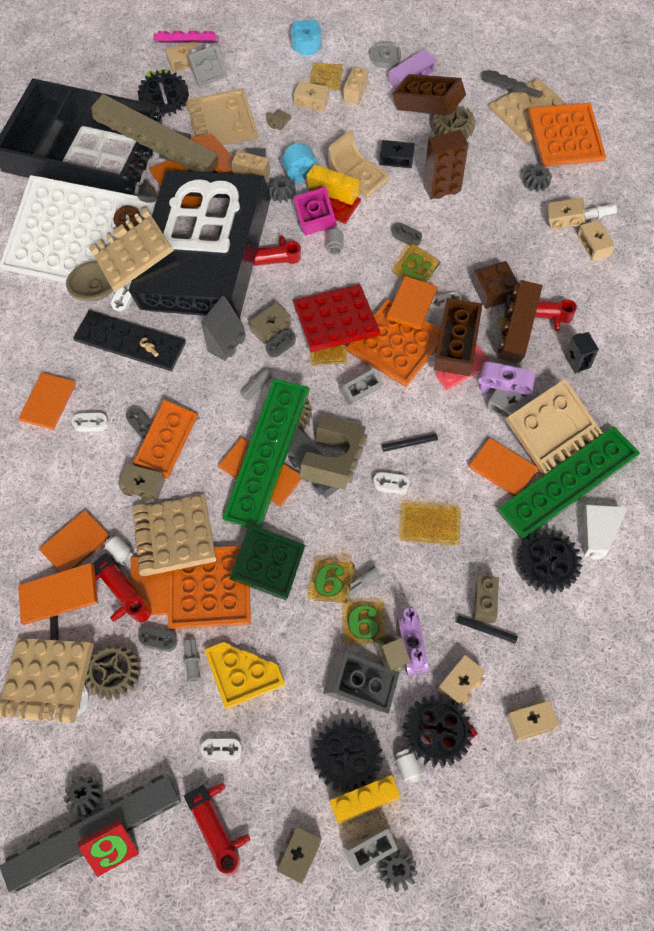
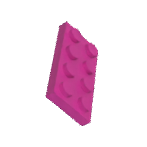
[153,31,219,43]

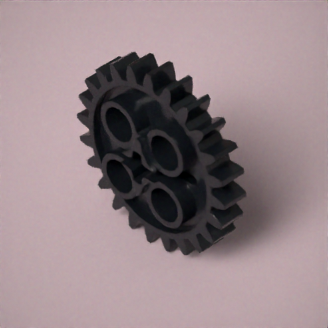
[137,69,189,117]
[516,530,583,594]
[402,695,474,768]
[312,719,383,793]

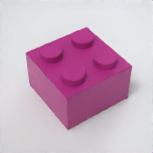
[294,187,337,235]

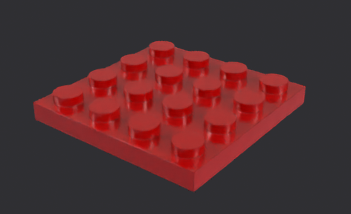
[293,284,380,353]

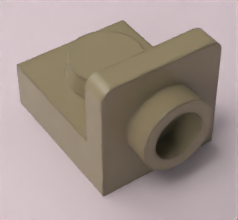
[267,109,291,130]

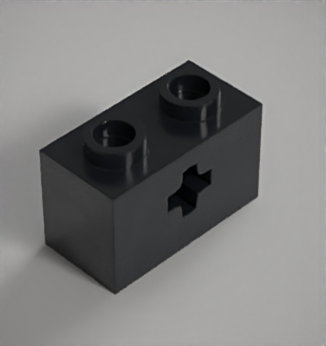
[380,140,415,169]
[565,332,599,374]

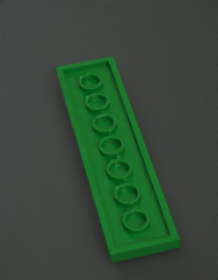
[222,378,310,528]
[497,426,640,540]

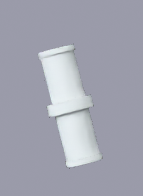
[585,203,617,220]

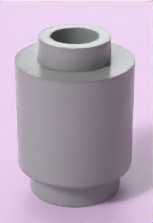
[326,228,344,255]

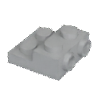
[186,42,228,87]

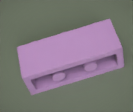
[388,49,436,89]

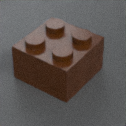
[472,261,519,309]

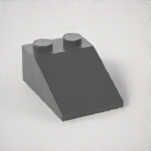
[201,296,246,361]
[323,651,400,714]

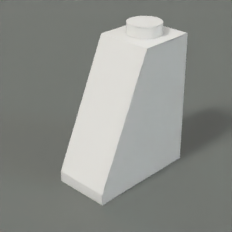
[582,505,627,559]

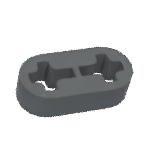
[392,223,422,247]
[266,330,296,357]
[126,408,152,439]
[138,627,178,652]

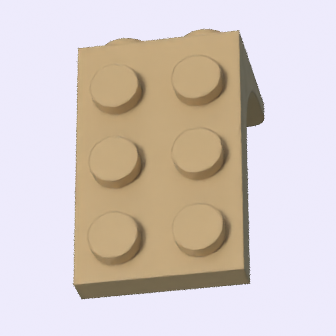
[328,130,390,198]

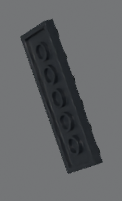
[73,310,186,372]

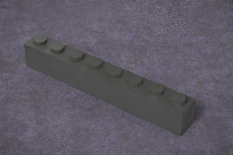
[0,775,181,893]

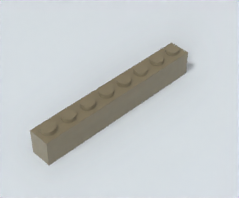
[92,94,218,173]

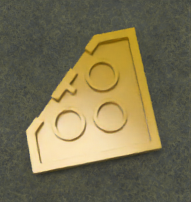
[204,642,285,710]

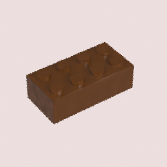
[392,74,466,115]
[423,129,469,200]
[497,280,543,363]
[434,298,483,376]

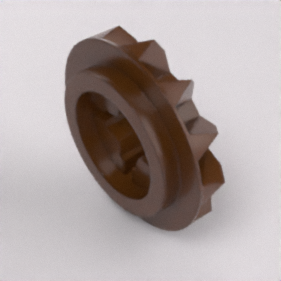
[113,205,141,231]

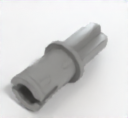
[241,369,272,400]
[342,566,381,597]
[183,639,201,682]

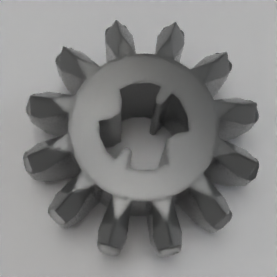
[523,164,552,193]
[268,175,296,204]
[63,776,103,817]
[378,850,418,892]

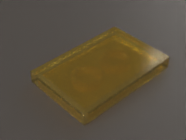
[400,503,461,546]

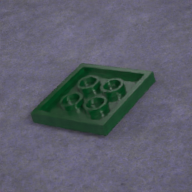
[229,524,306,600]

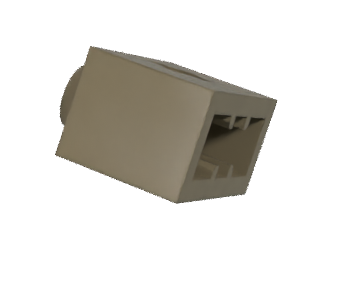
[249,302,291,344]
[118,464,165,501]
[474,575,499,623]
[372,633,410,671]
[275,827,322,884]

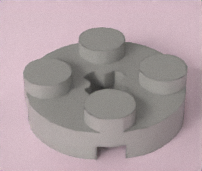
[370,41,401,68]

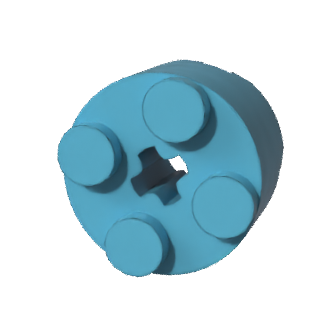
[291,19,322,56]
[281,143,318,184]

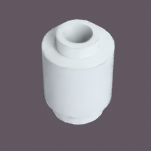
[104,536,134,565]
[396,748,424,784]

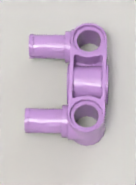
[478,362,536,397]
[397,608,429,676]

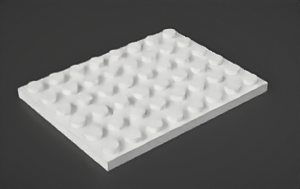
[0,175,157,294]

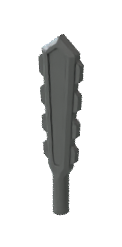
[481,70,542,98]
[137,178,158,203]

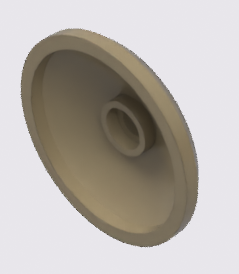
[66,261,114,301]

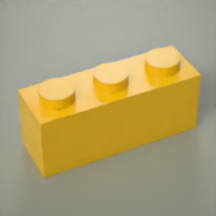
[306,164,359,205]
[330,775,401,825]

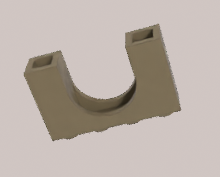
[300,416,368,490]

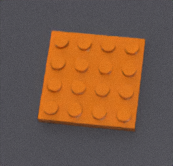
[527,102,606,167]
[347,299,441,387]
[168,545,251,630]

